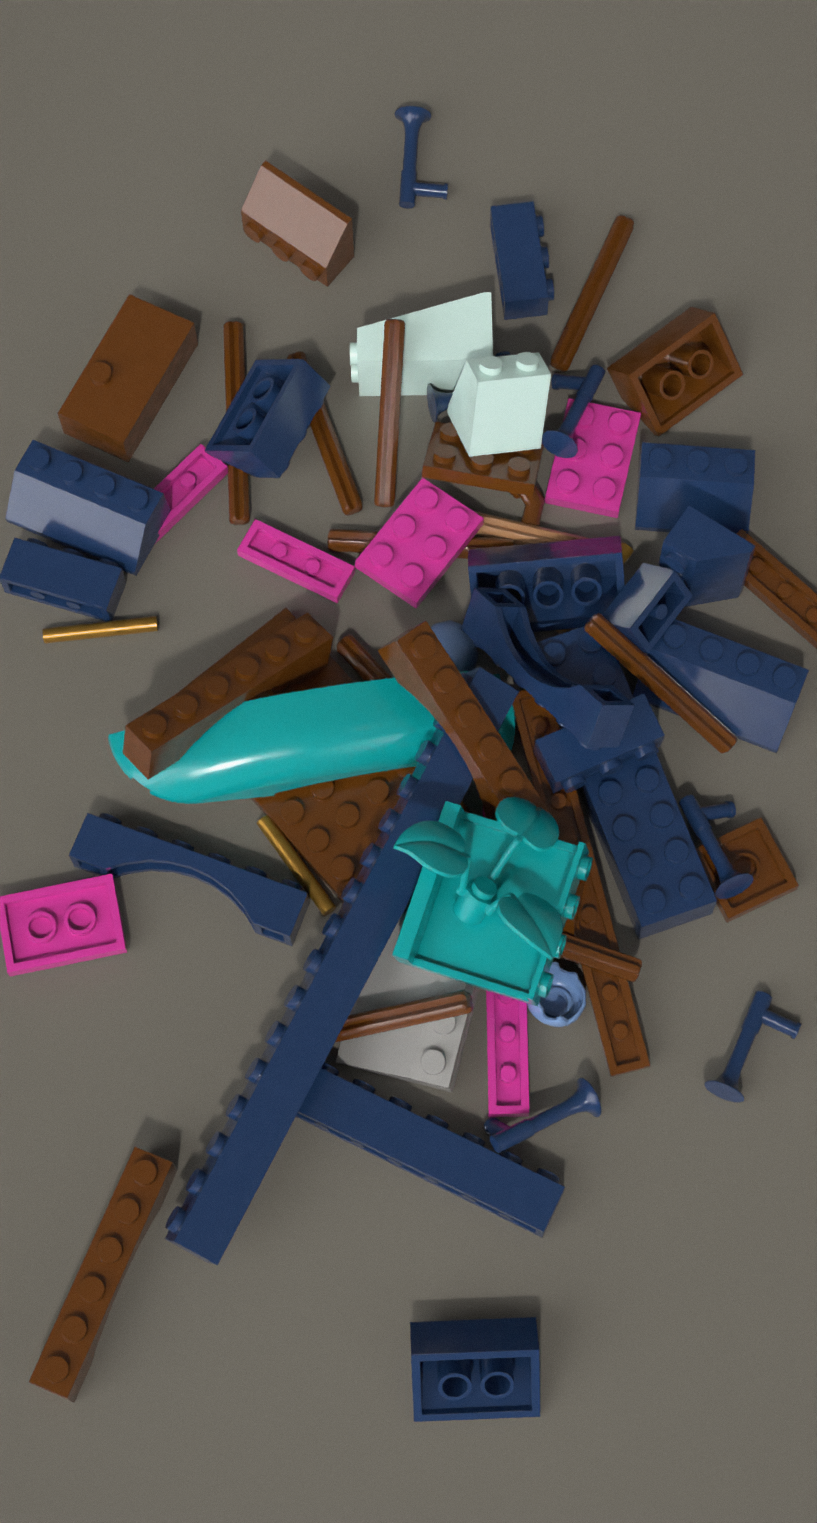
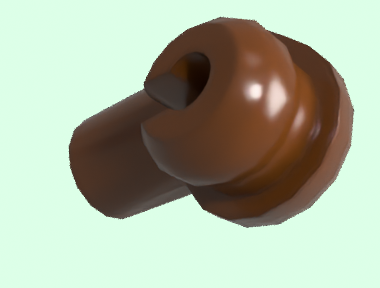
[510,485,545,526]

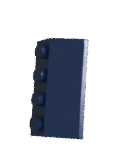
[5,440,170,576]
[468,536,625,632]
[633,619,809,753]

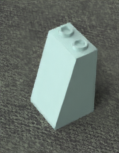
[350,292,493,396]

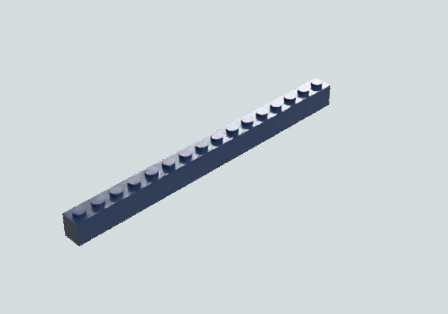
[165,667,519,1265]

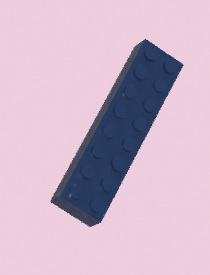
[537,626,717,940]

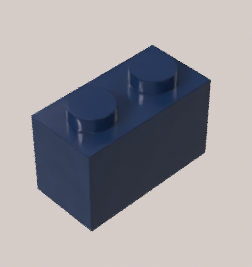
[603,563,693,654]

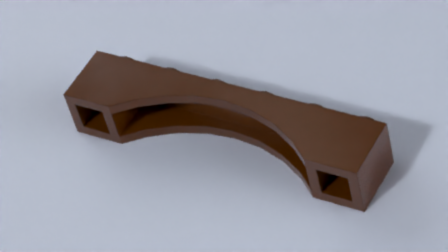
[123,612,333,780]
[377,621,551,821]
[29,1147,177,1403]

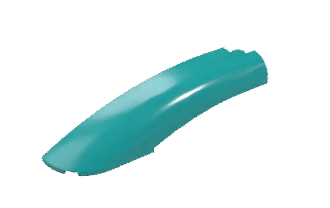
[108,671,515,804]

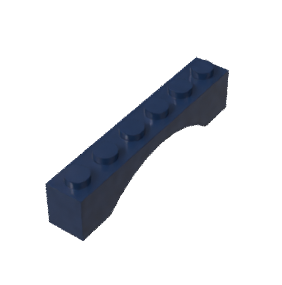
[461,588,635,750]
[69,813,310,946]

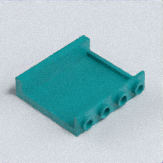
[392,801,593,1007]

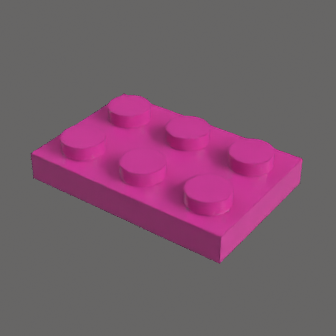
[545,398,641,518]
[355,478,484,609]
[0,874,127,977]

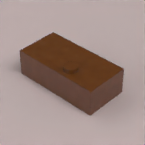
[58,294,198,463]

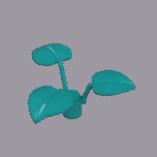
[393,797,563,961]

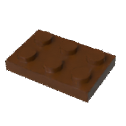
[422,422,544,496]

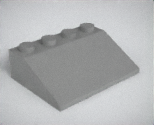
[336,912,479,1093]

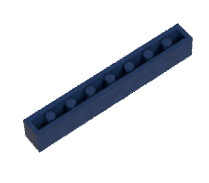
[296,1063,565,1238]

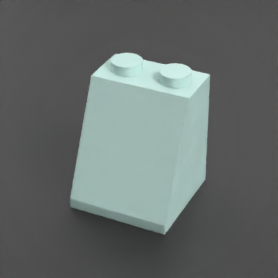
[447,352,551,457]

